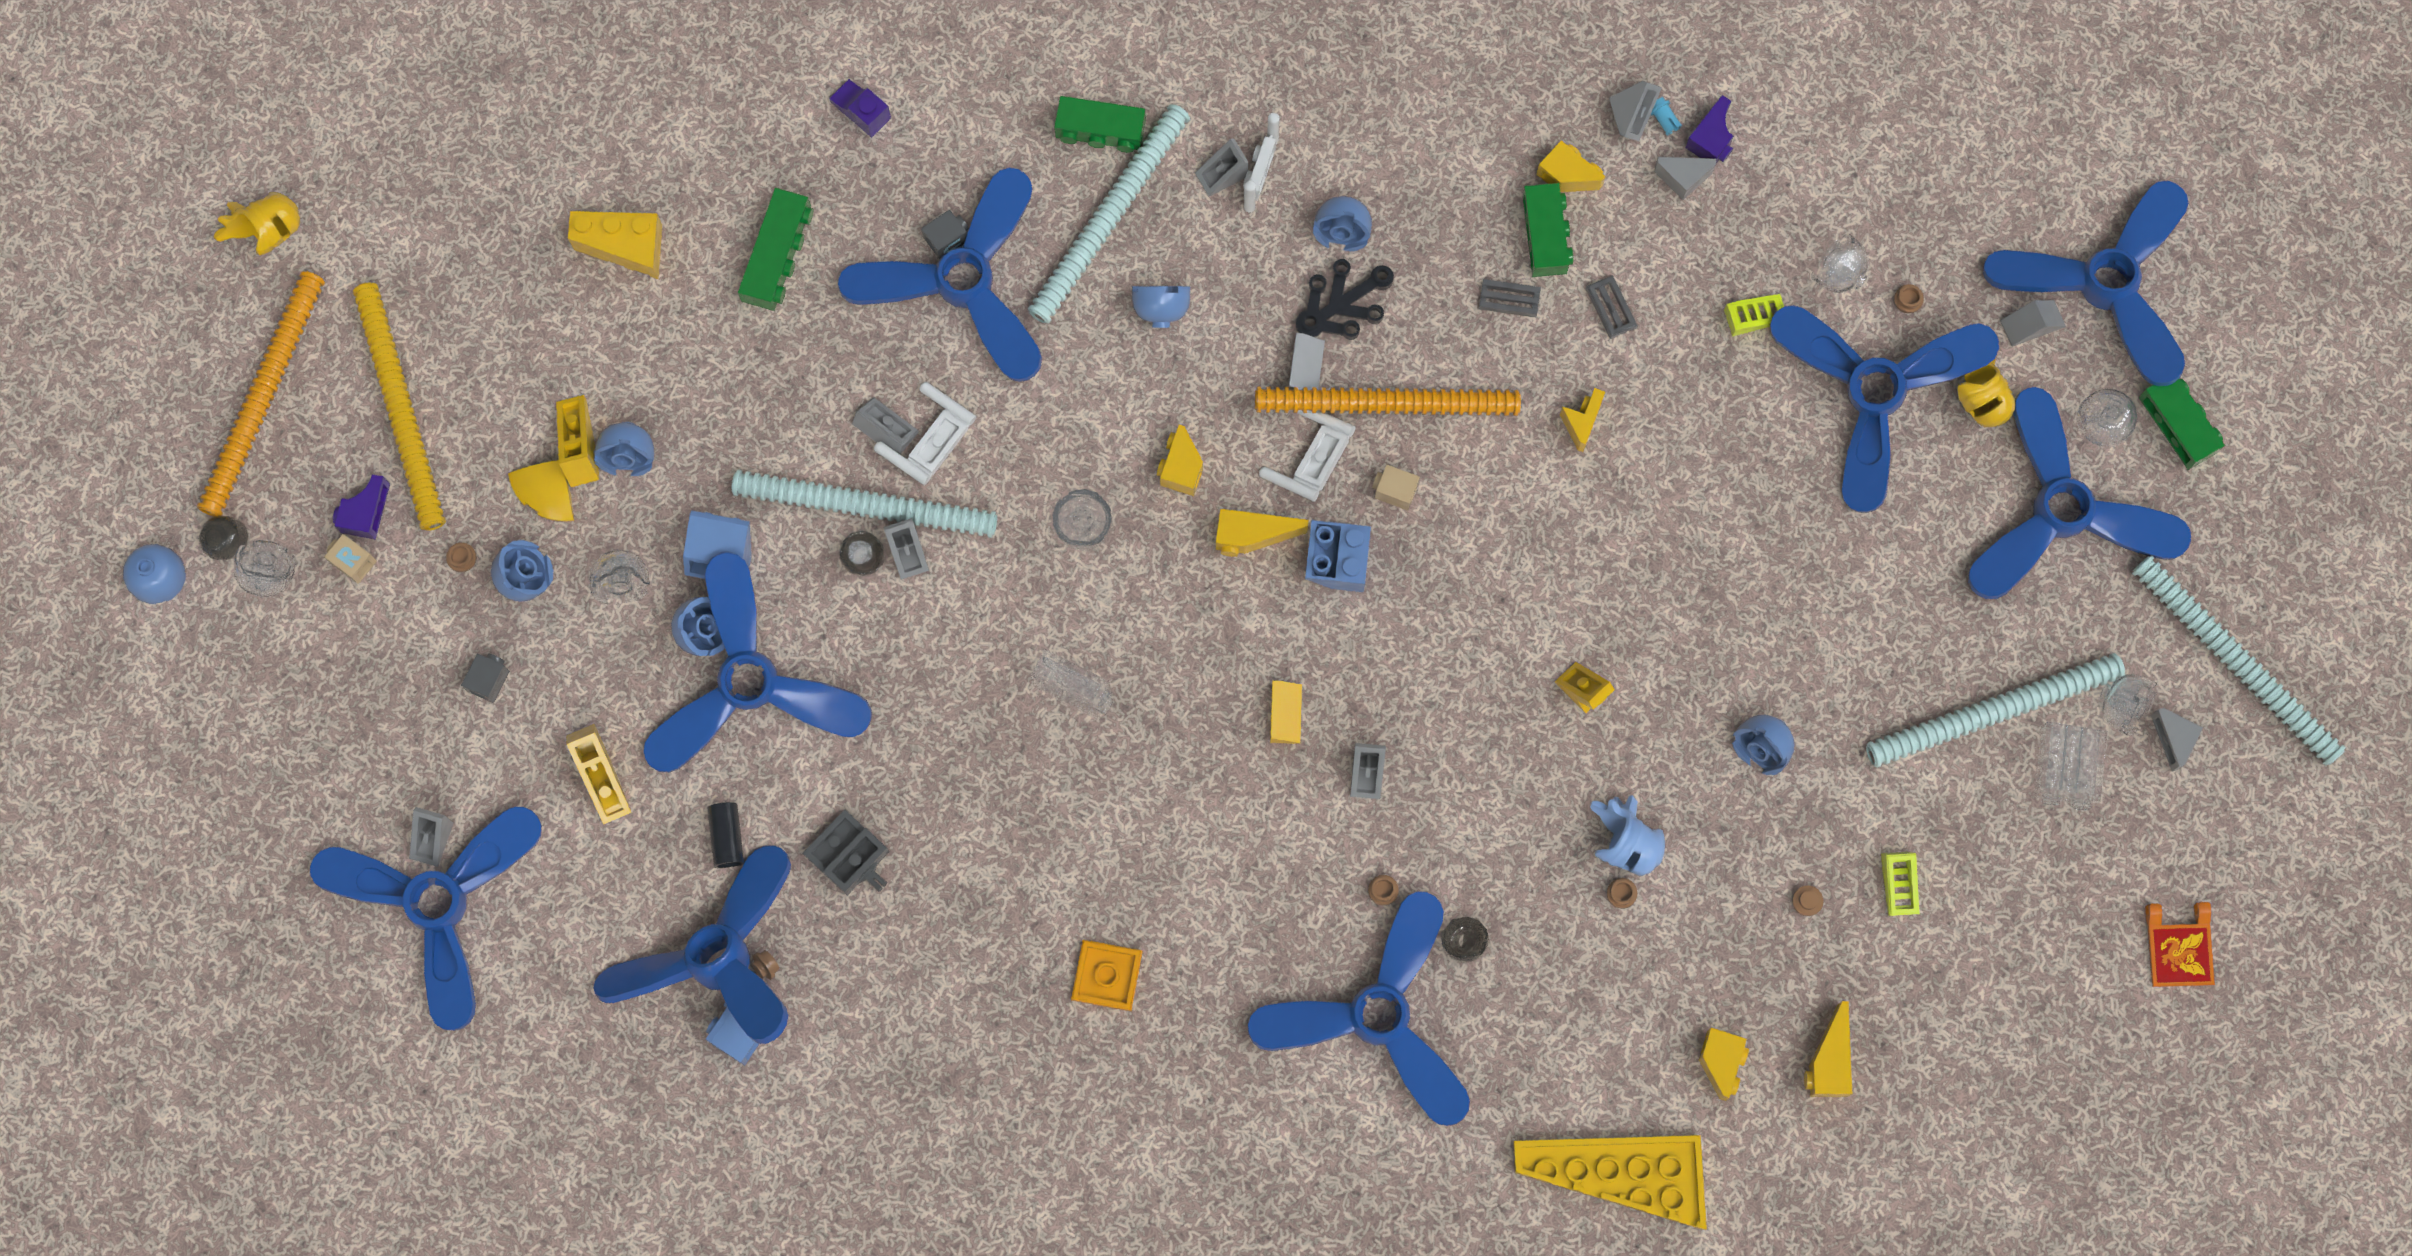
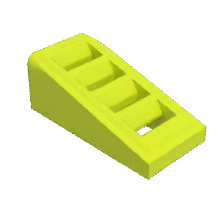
[1724,294,1784,337]
[1881,852,1920,916]

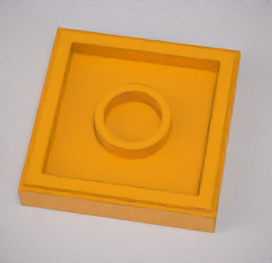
[1071,940,1143,1012]

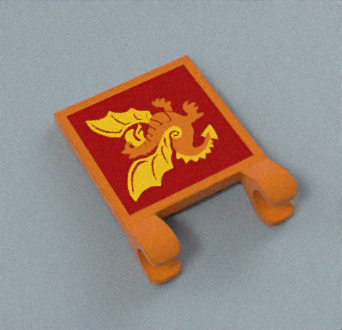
[2145,902,2215,987]

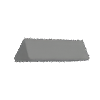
[1289,332,1325,390]
[852,397,919,455]

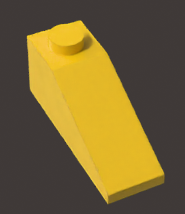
[556,395,599,487]
[1216,509,1309,557]
[566,724,632,825]
[1804,1001,1852,1097]

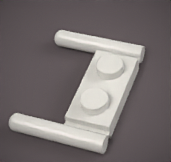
[1243,113,1280,212]
[874,382,976,485]
[1259,410,1355,502]

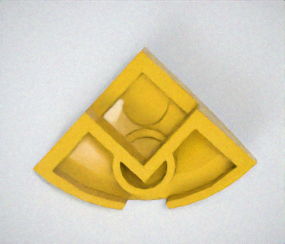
[508,460,574,522]

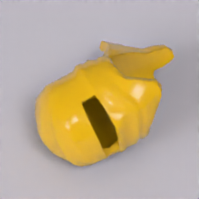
[213,192,300,256]
[1957,359,2015,428]

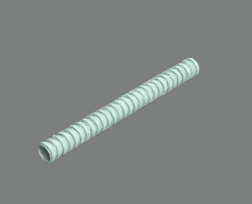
[1028,104,1190,323]
[732,470,997,538]
[2132,555,2346,766]
[1866,653,2125,768]

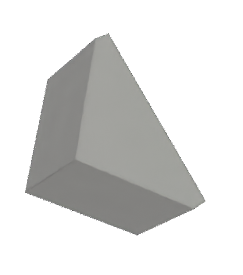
[1609,81,1662,141]
[1195,138,1248,196]
[1654,157,1716,200]
[2000,300,2066,347]
[884,518,929,579]
[2151,708,2203,772]
[1350,743,1386,799]
[409,807,454,867]

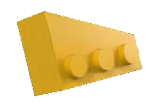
[568,211,662,280]

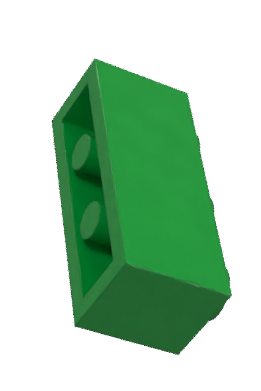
[1054,96,1146,153]
[1522,183,1573,277]
[2138,378,2225,470]

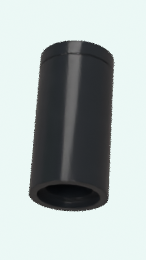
[707,802,744,868]

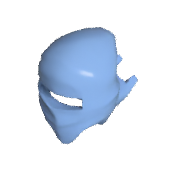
[1590,795,1665,876]

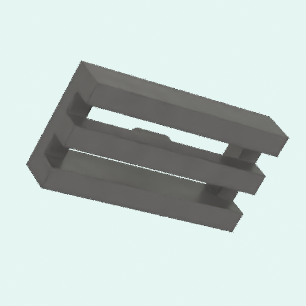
[1586,275,1638,339]
[1479,279,1541,318]

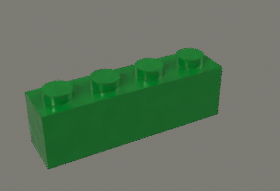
[738,188,814,311]

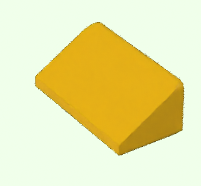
[1270,680,1302,744]

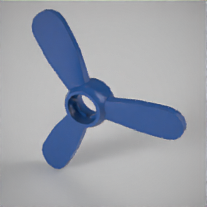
[838,168,1042,382]
[1983,181,2189,386]
[1770,305,1999,513]
[1968,387,2191,599]
[644,552,872,773]
[310,807,542,1031]
[593,846,791,1044]
[1248,891,1470,1126]

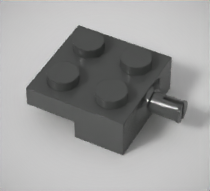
[803,810,889,896]

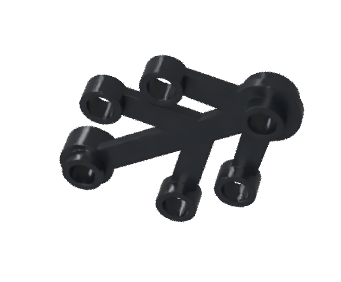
[1296,259,1394,340]

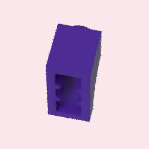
[829,79,891,138]
[1685,95,1734,163]
[333,474,390,540]

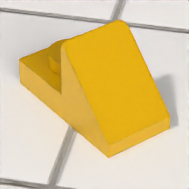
[1560,388,1605,452]
[1555,662,1615,713]

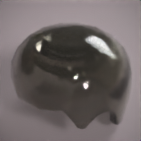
[198,516,249,560]
[839,531,884,577]
[1441,916,1489,963]

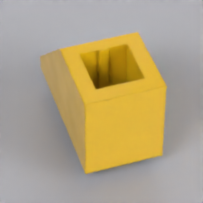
[1536,140,1606,192]
[1156,424,1203,496]
[1699,1027,1749,1101]

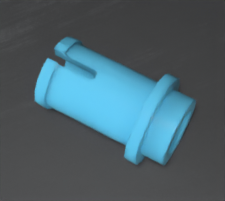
[1651,97,1682,136]

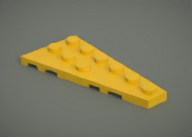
[1513,1135,1707,1230]

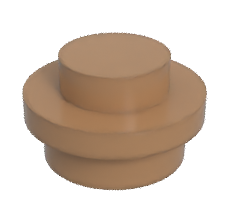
[1894,284,1924,313]
[446,543,477,572]
[1368,875,1399,906]
[1607,878,1638,909]
[1792,886,1824,916]
[751,950,779,980]

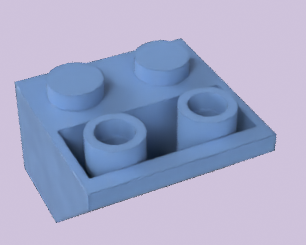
[683,511,752,579]
[1305,520,1371,592]
[706,1002,759,1066]

